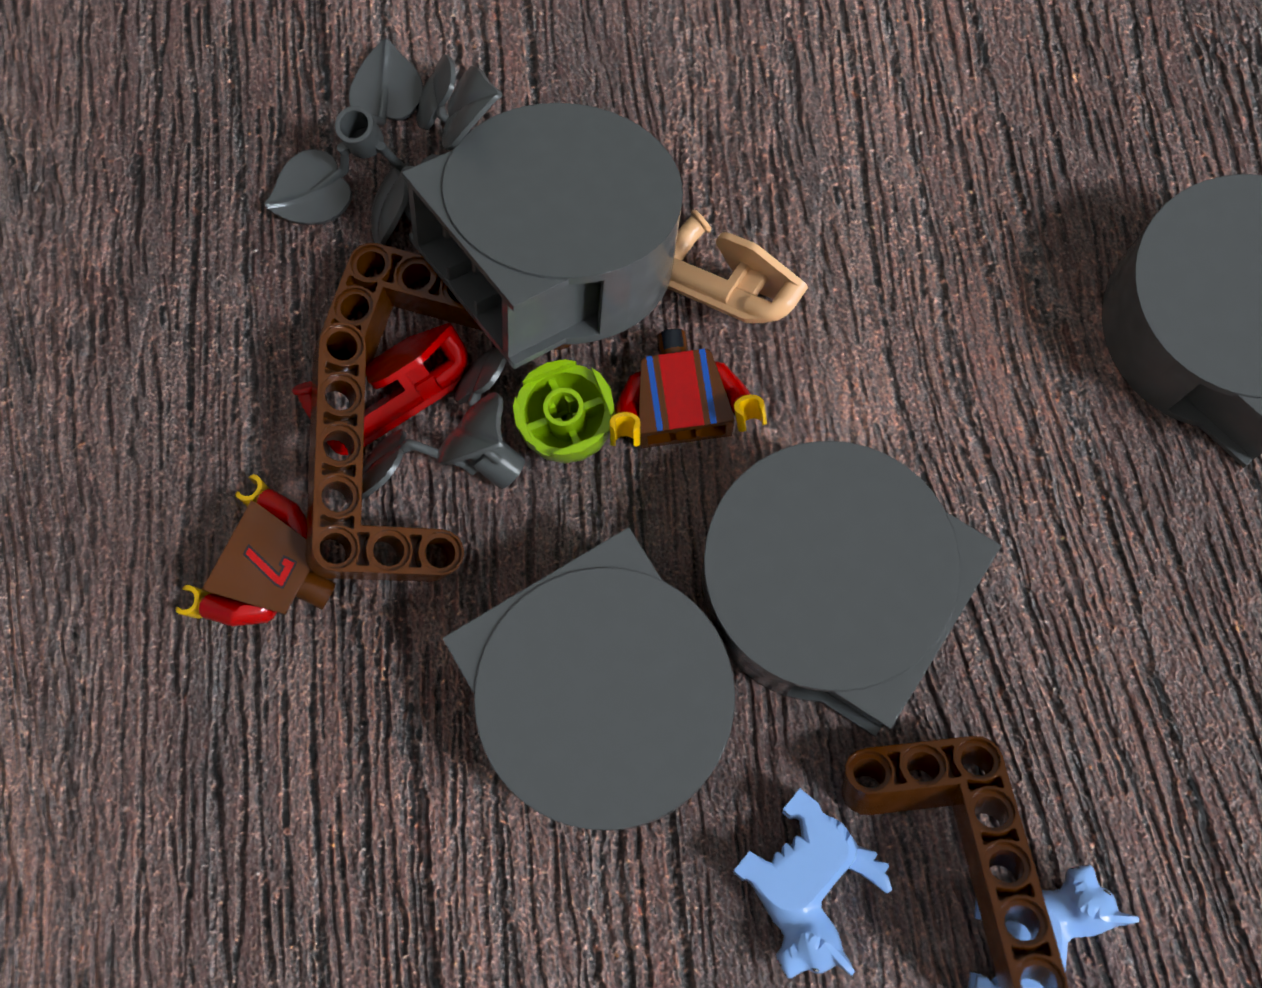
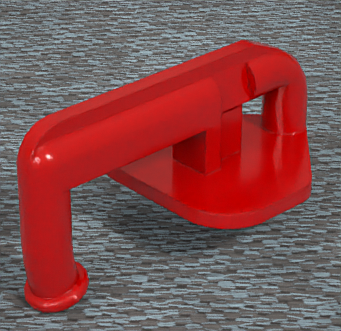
[292,323,467,455]

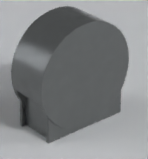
[402,103,683,369]
[1102,174,1262,468]
[701,441,1002,737]
[442,527,735,831]

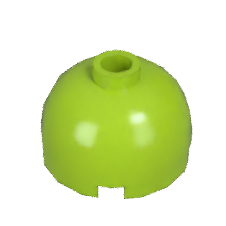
[513,359,615,464]

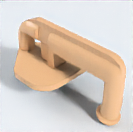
[668,209,808,323]

